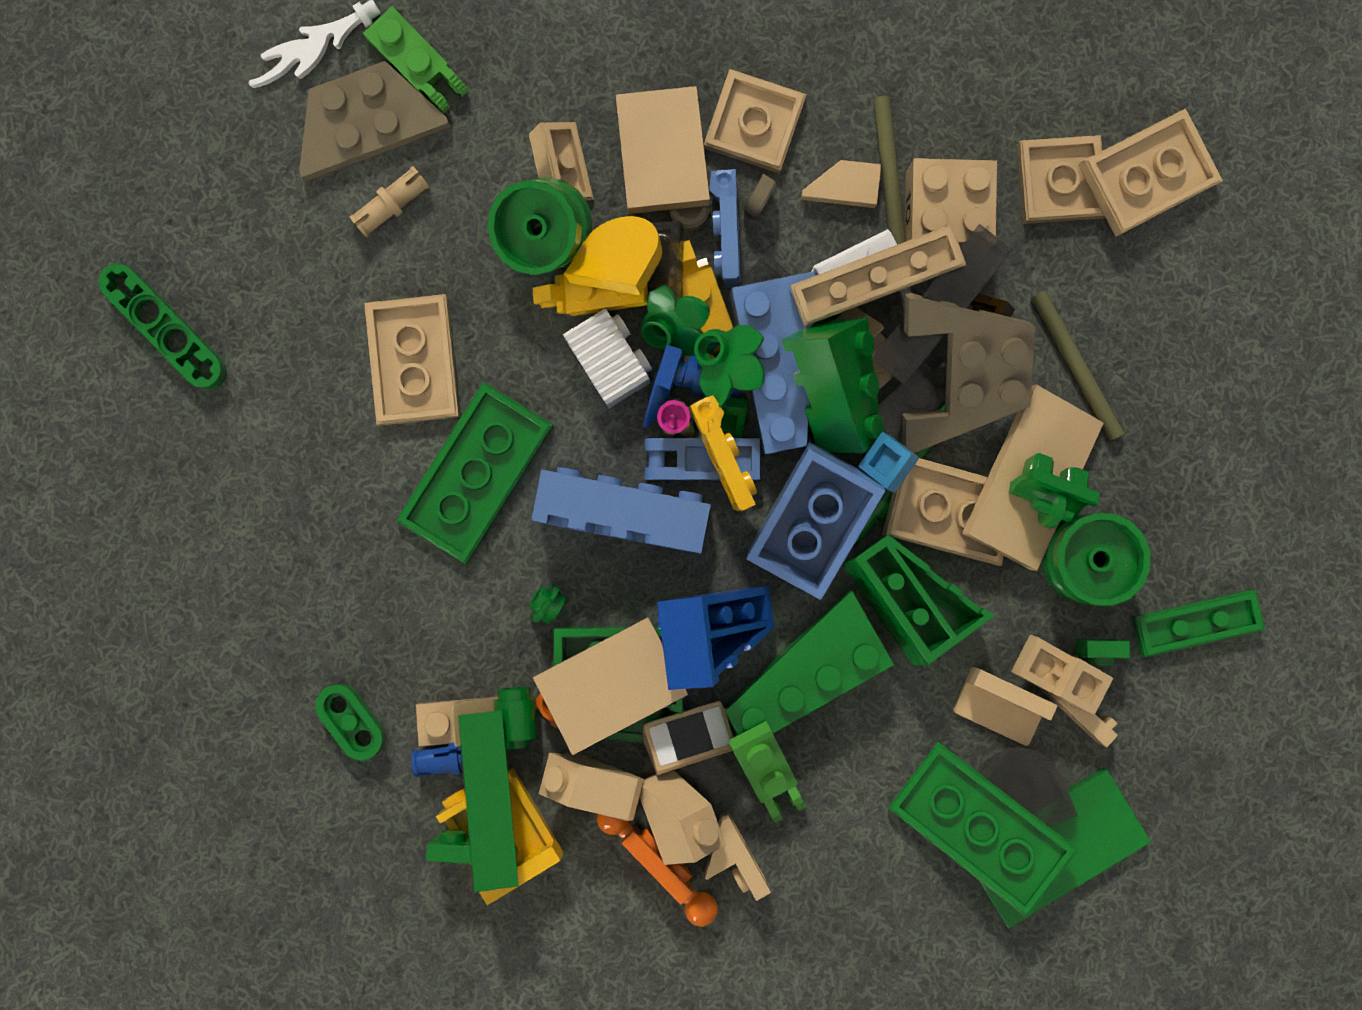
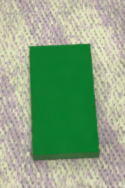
[396,382,554,564]
[888,741,1079,918]
[979,768,1151,929]

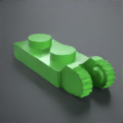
[363,6,468,114]
[728,721,806,823]

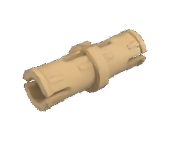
[349,166,430,238]

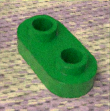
[315,683,386,761]

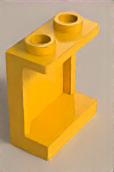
[436,767,564,906]

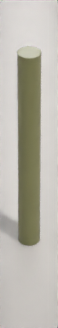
[873,96,906,245]
[1030,290,1125,441]

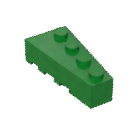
[723,590,894,735]

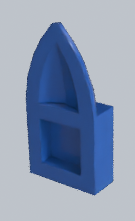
[643,345,688,428]

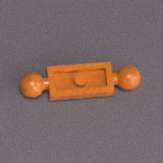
[597,814,718,927]

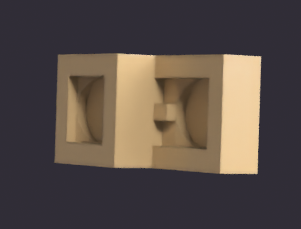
[1011,635,1113,715]

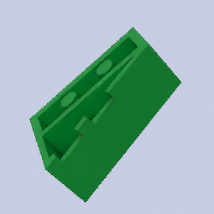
[843,535,995,666]

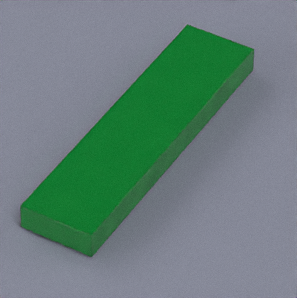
[458,710,519,892]

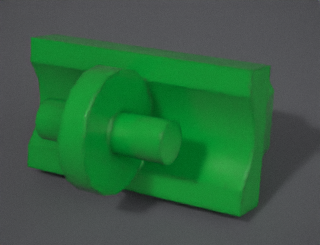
[1009,453,1100,529]

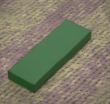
[1131,589,1266,657]

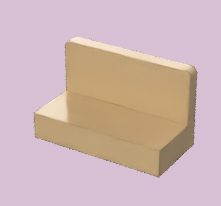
[953,667,1058,746]

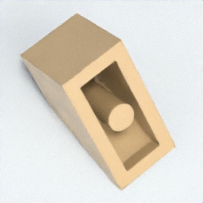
[539,753,644,821]
[639,770,726,865]

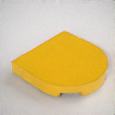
[564,216,663,296]

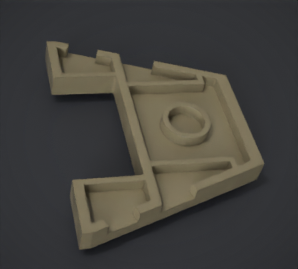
[902,293,1036,453]

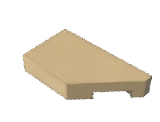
[801,160,881,208]

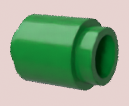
[494,687,538,749]

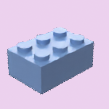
[747,441,885,600]

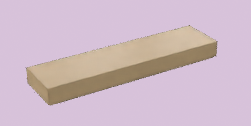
[789,224,966,327]

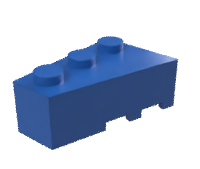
[657,586,774,690]

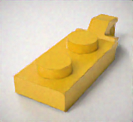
[671,240,733,354]
[533,273,648,316]
[689,395,757,511]

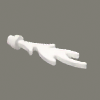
[249,0,381,88]

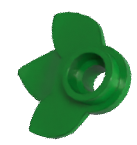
[641,285,710,356]
[694,325,765,407]

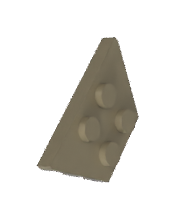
[299,61,451,181]

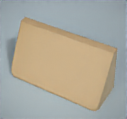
[529,122,594,202]

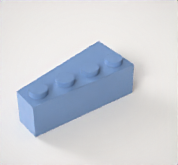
[531,467,711,554]

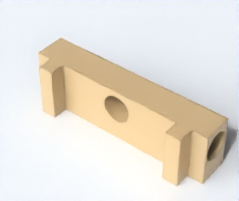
[1038,687,1118,748]

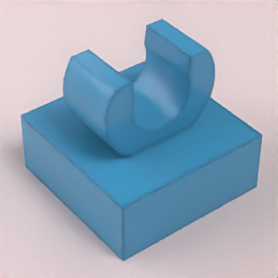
[858,432,919,492]

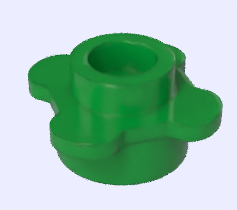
[529,583,566,624]

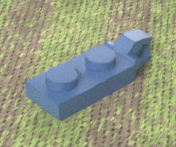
[709,169,741,288]

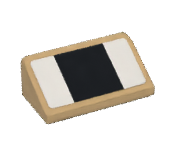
[642,701,733,775]

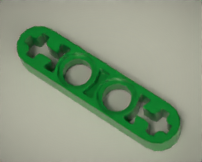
[98,263,227,390]

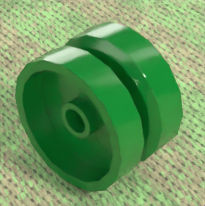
[487,177,593,275]
[1042,513,1151,606]

